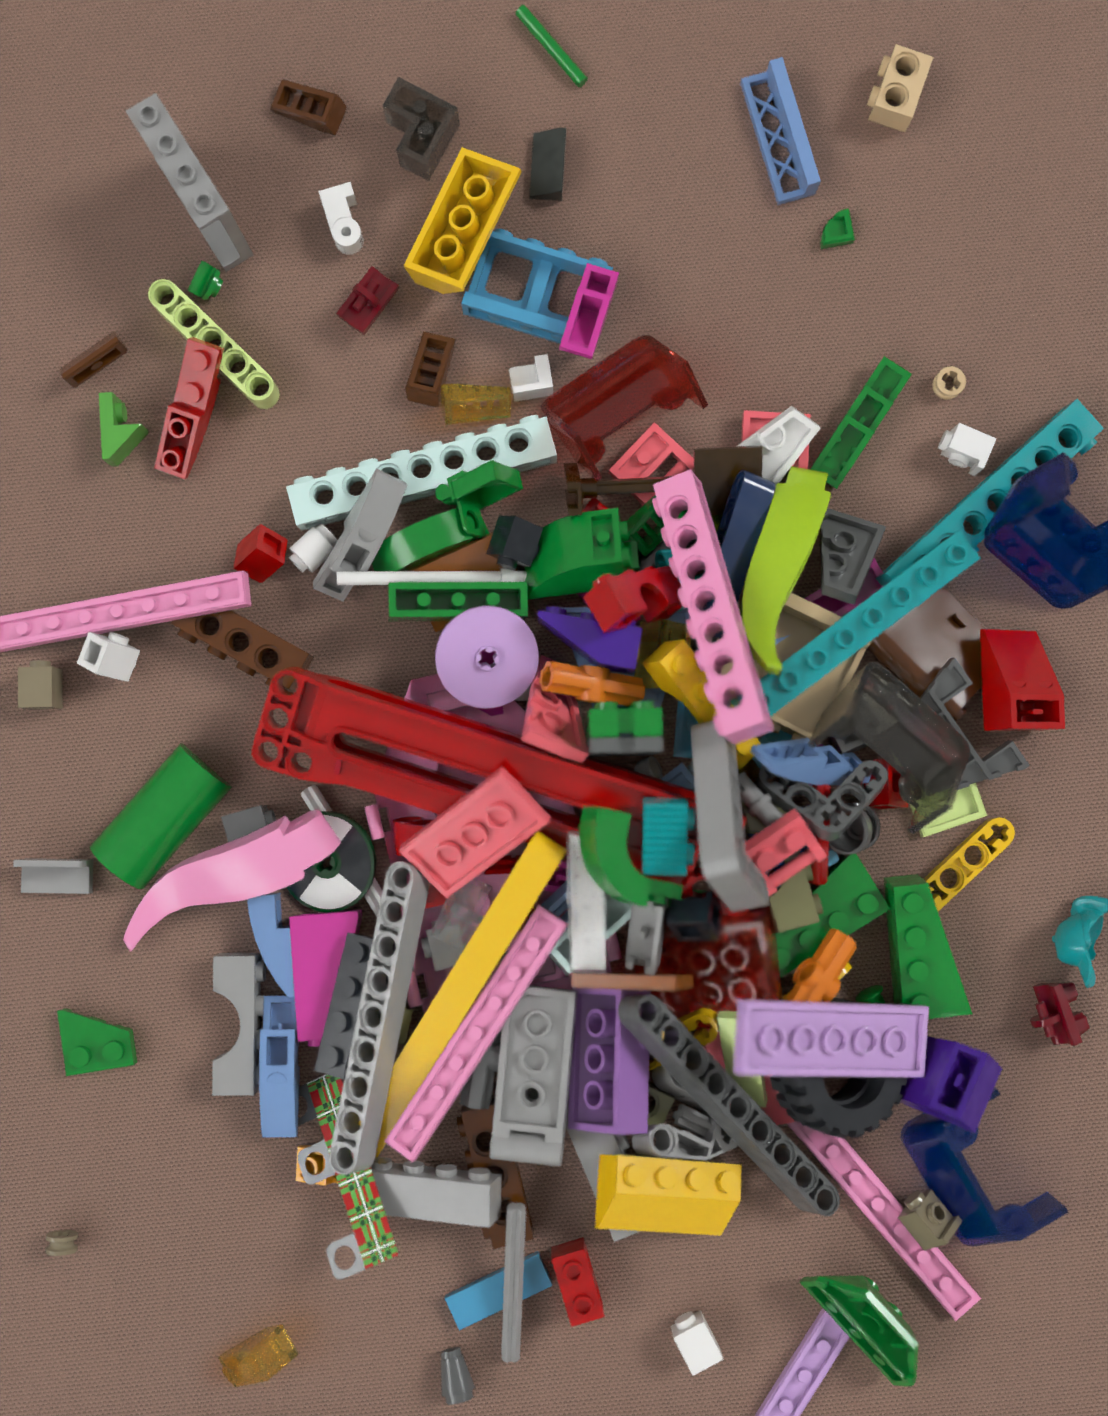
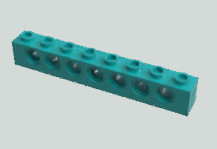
[875,398,1104,607]
[731,530,980,717]

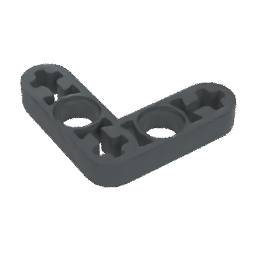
[756,760,888,841]

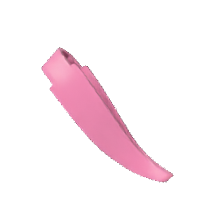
[123,809,341,952]

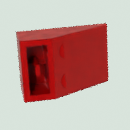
[980,629,1065,731]

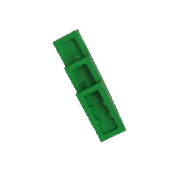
[810,356,912,489]

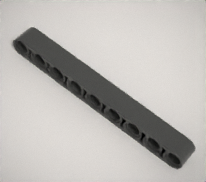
[617,995,840,1216]

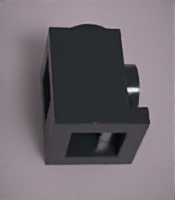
[665,891,723,942]

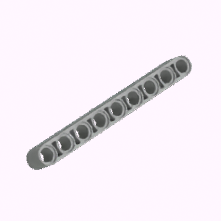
[329,862,430,1175]

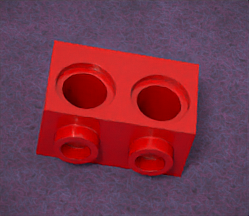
[551,1237,605,1327]

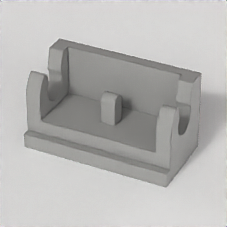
[625,898,669,975]

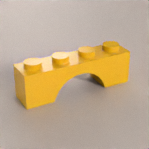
[641,640,761,769]

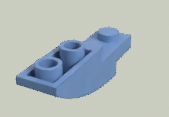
[259,996,300,1137]

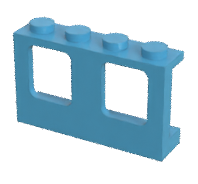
[461,228,613,344]

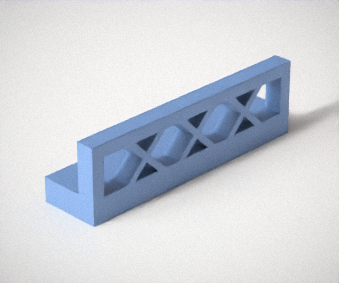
[740,57,821,205]

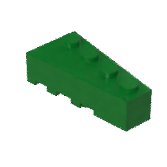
[750,853,890,981]
[884,874,972,1019]

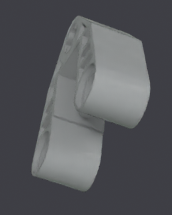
[632,1058,738,1161]

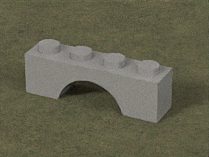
[212,953,266,1096]

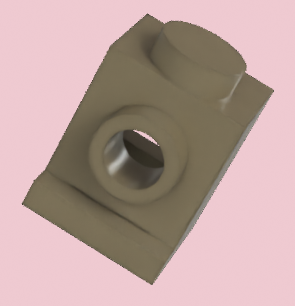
[898,1189,962,1251]

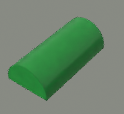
[90,743,232,889]

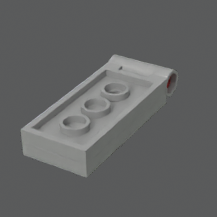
[490,986,578,1167]

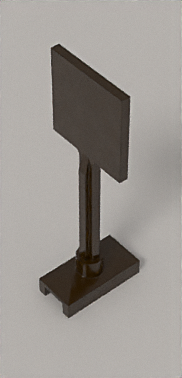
[564,445,762,516]

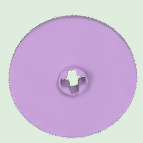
[435,606,539,708]

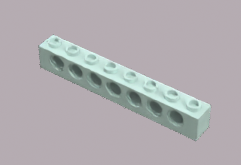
[286,415,557,531]

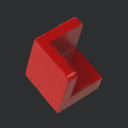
[233,524,288,583]

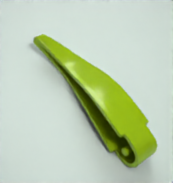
[739,466,831,676]

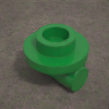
[187,260,223,300]

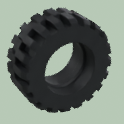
[770,998,907,1138]

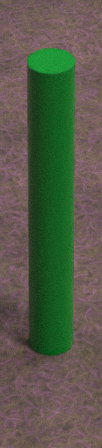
[515,5,588,88]

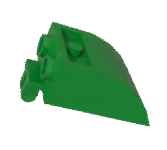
[525,508,640,599]

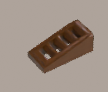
[270,79,347,135]
[405,331,456,407]

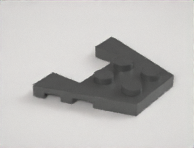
[887,657,1030,799]

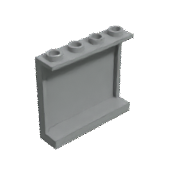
[126,93,254,272]

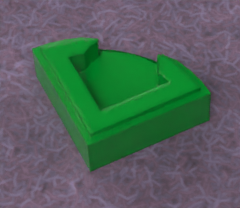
[820,208,855,249]

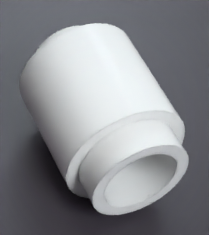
[289,524,338,573]

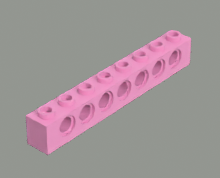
[652,469,774,744]

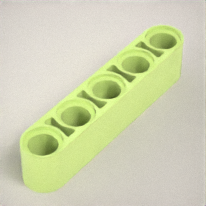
[148,279,280,409]

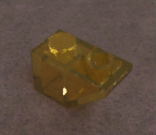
[218,1324,299,1387]

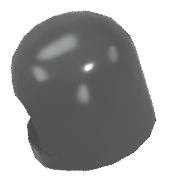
[829,802,881,855]

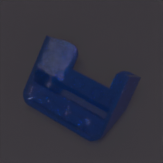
[984,452,1108,609]

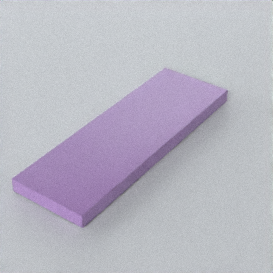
[733,999,929,1078]

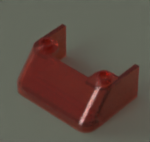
[541,335,708,481]

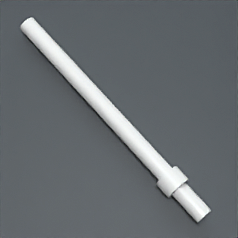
[337,568,527,585]

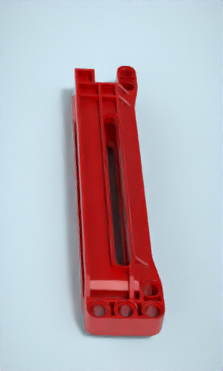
[251,666,749,917]

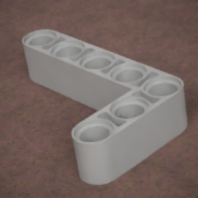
[691,721,769,912]

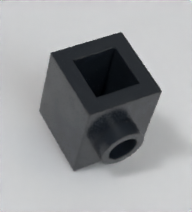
[486,515,543,570]

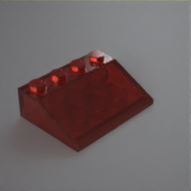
[634,907,783,1029]

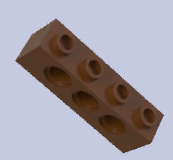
[171,610,314,692]
[457,1097,534,1249]

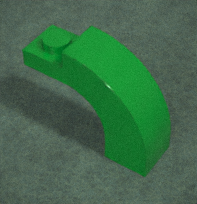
[371,508,489,571]
[579,806,683,908]

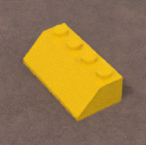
[404,147,522,294]
[595,1154,742,1236]

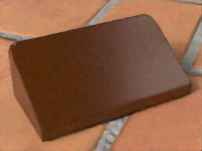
[60,332,128,388]

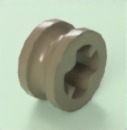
[45,1230,78,1256]

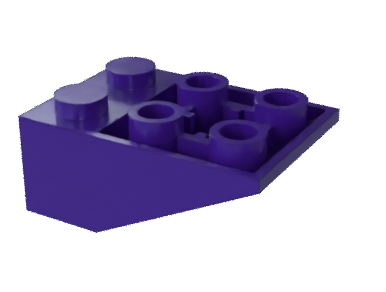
[537,606,642,675]
[900,1036,1002,1133]

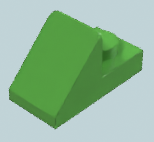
[99,392,149,467]

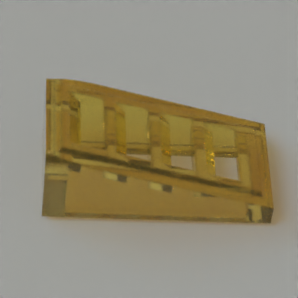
[441,384,511,425]

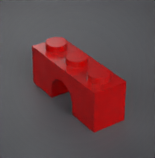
[583,566,683,633]

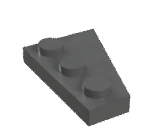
[820,508,886,605]

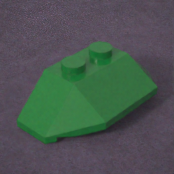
[799,1275,919,1387]

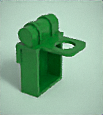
[435,460,523,538]

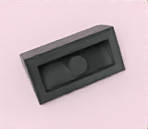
[529,128,566,201]

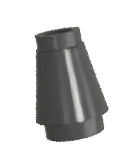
[440,1347,475,1405]

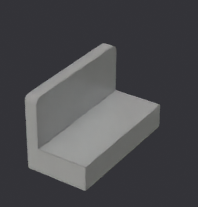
[13,858,94,894]

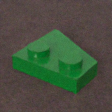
[57,1008,137,1076]

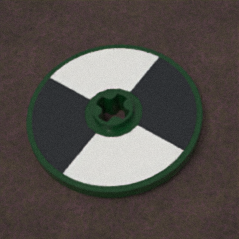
[286,811,376,912]

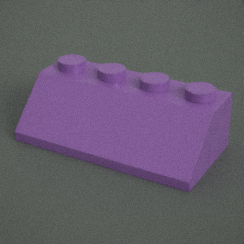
[568,987,651,1135]

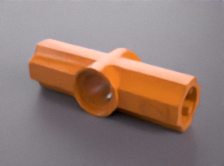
[539,662,646,707]
[785,929,857,1002]

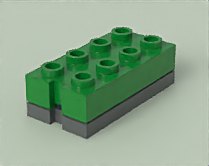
[586,701,663,757]

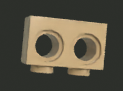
[867,44,933,132]

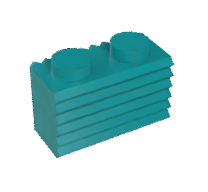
[642,797,695,875]

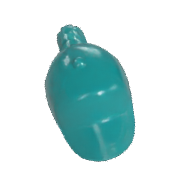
[1052,896,1108,988]

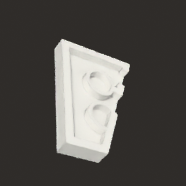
[736,406,820,488]

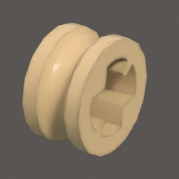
[932,366,966,400]

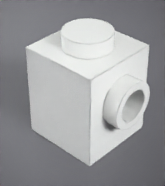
[77,632,140,682]

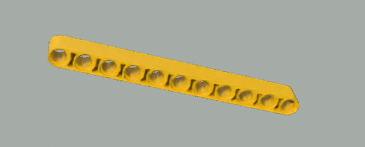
[358,831,567,1158]

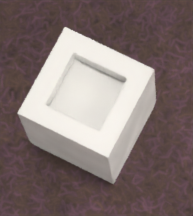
[509,354,553,402]

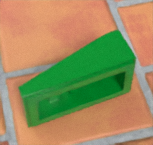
[627,495,688,557]

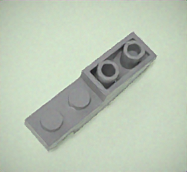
[313,468,407,602]

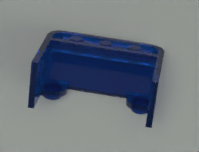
[901,1087,1069,1247]

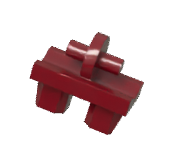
[336,266,399,335]
[1030,982,1090,1046]

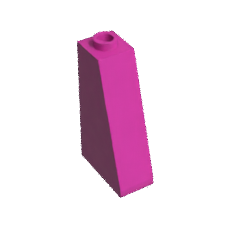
[289,909,362,1047]

